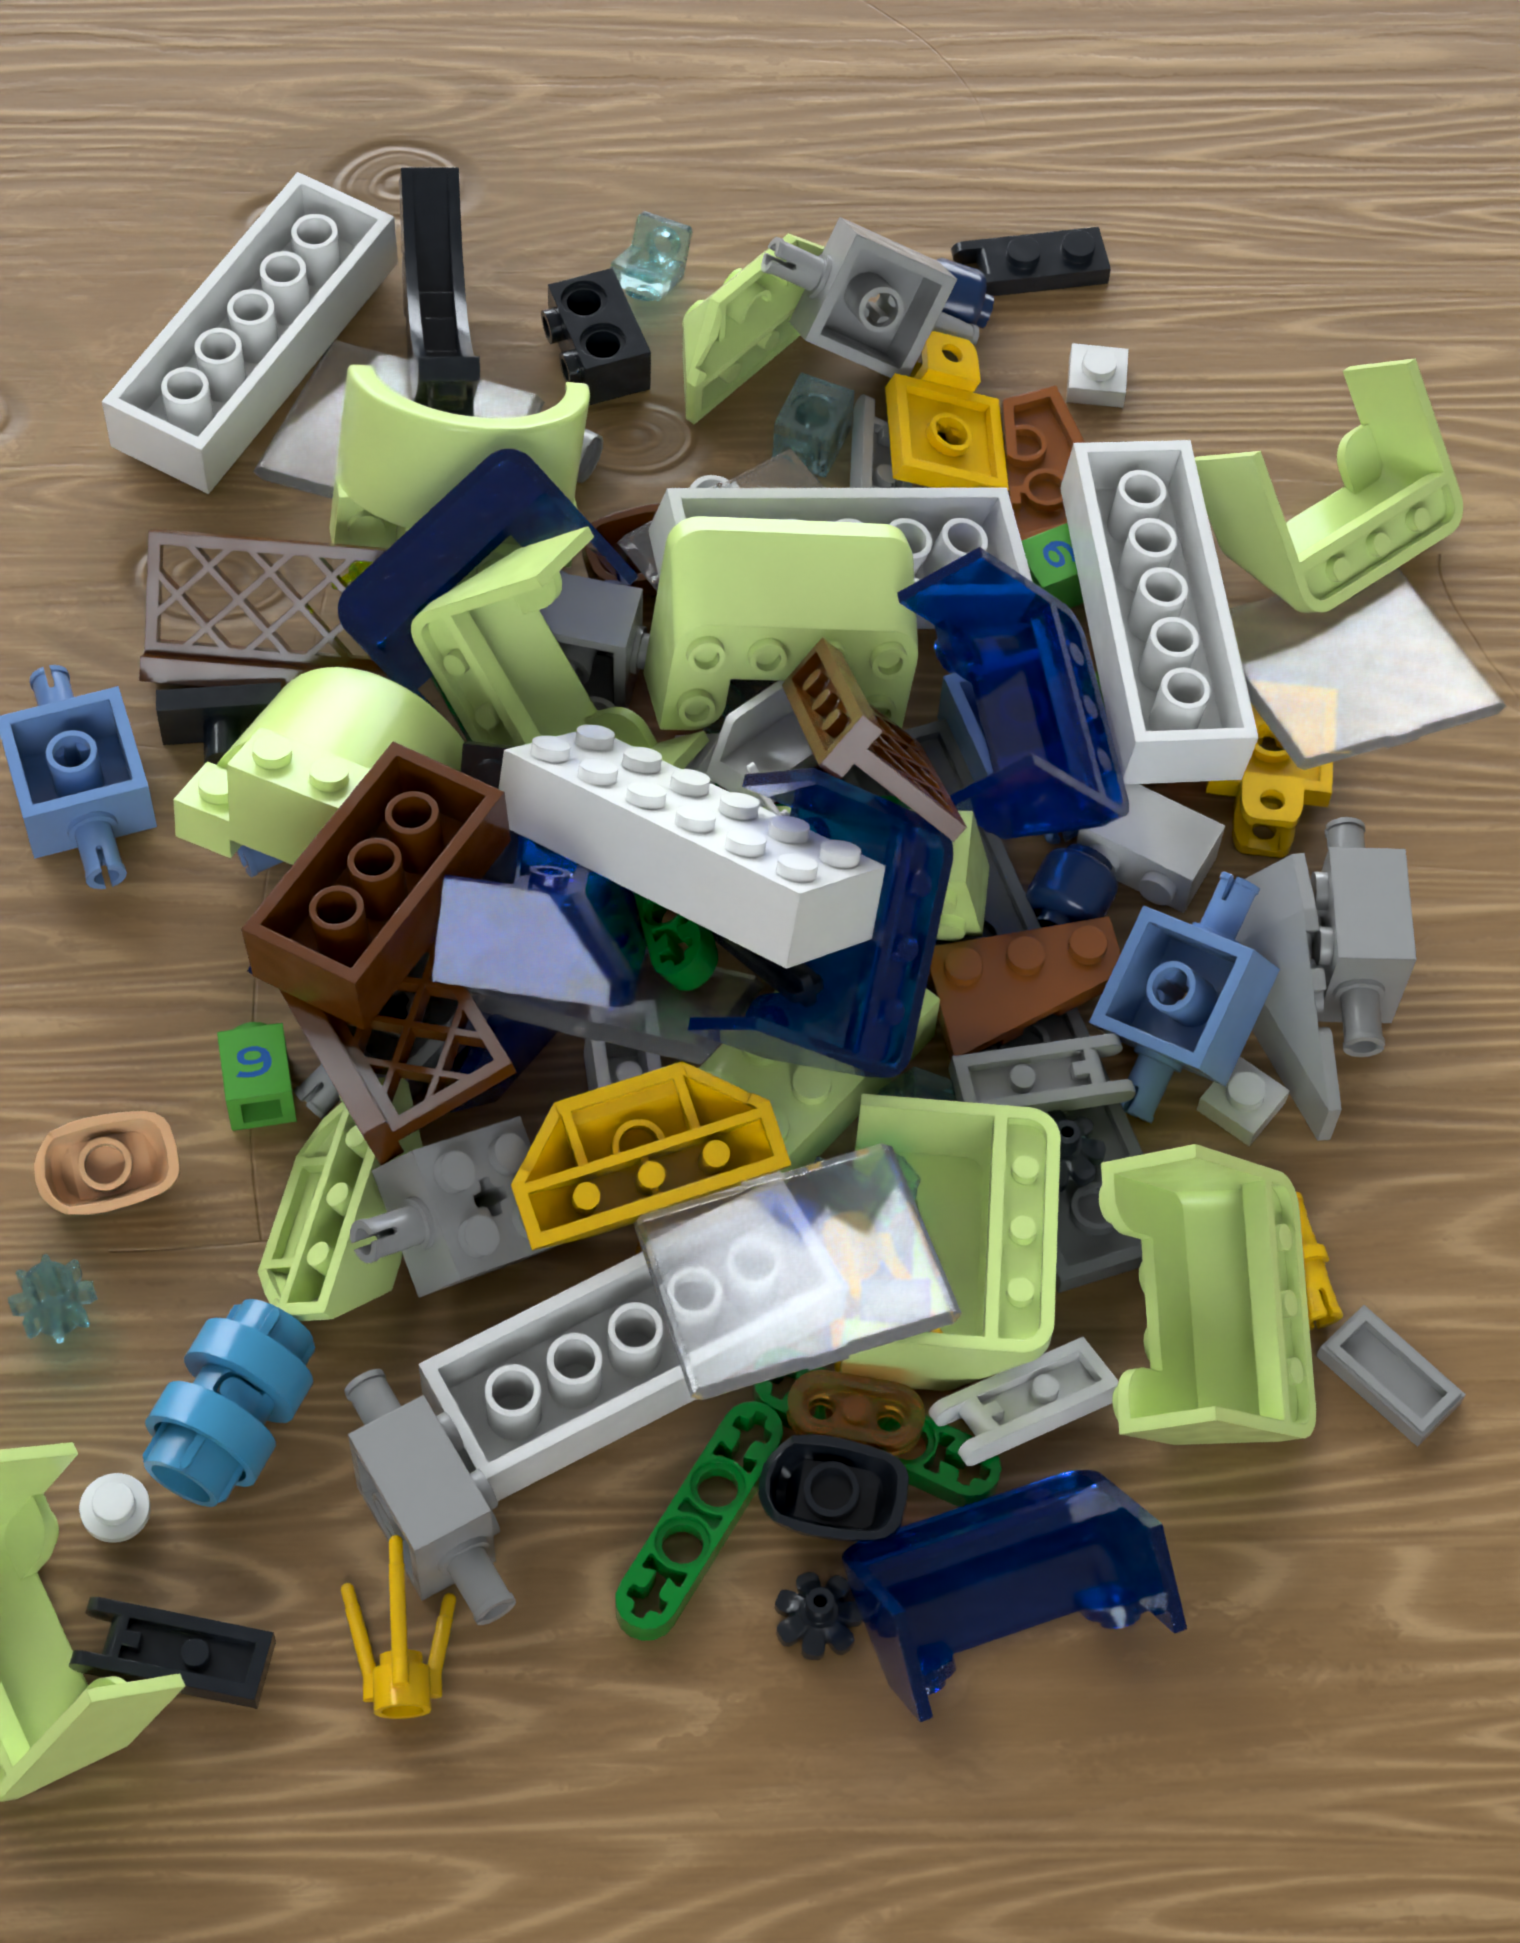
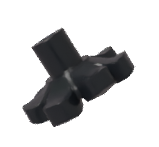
[1047,1110,1106,1192]
[774,1572,863,1660]

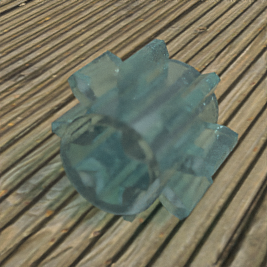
[8,1254,97,1343]

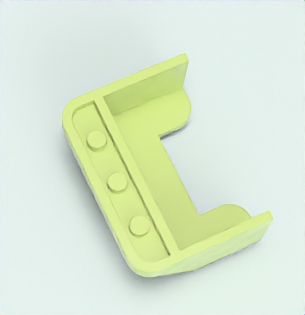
[643,516,918,730]
[840,1094,1061,1391]
[1099,1144,1316,1445]

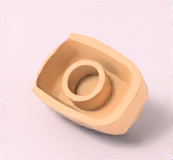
[34,1111,180,1215]

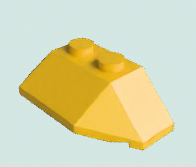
[511,1061,792,1251]

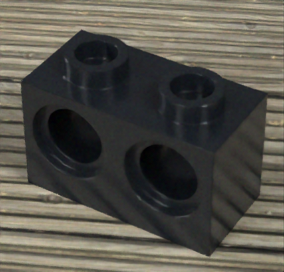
[541,268,651,405]

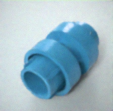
[143,1299,315,1507]

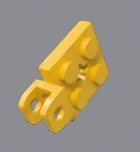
[885,331,1009,491]
[1205,686,1335,858]

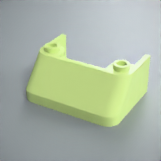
[1195,358,1463,613]
[411,526,709,769]
[0,1442,185,1802]

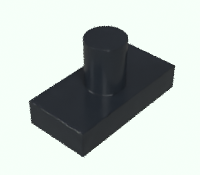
[156,682,281,765]

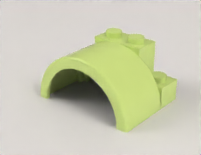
[329,364,590,593]
[173,667,465,865]

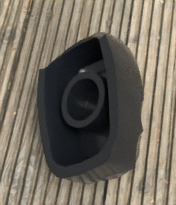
[758,1434,909,1542]

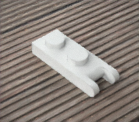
[929,1337,1119,1466]

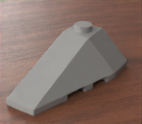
[1235,853,1342,1141]

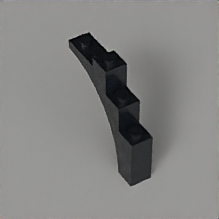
[399,167,480,417]

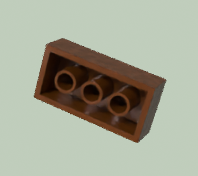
[241,741,511,1031]

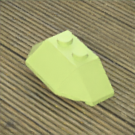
[682,233,825,424]
[258,1077,423,1321]

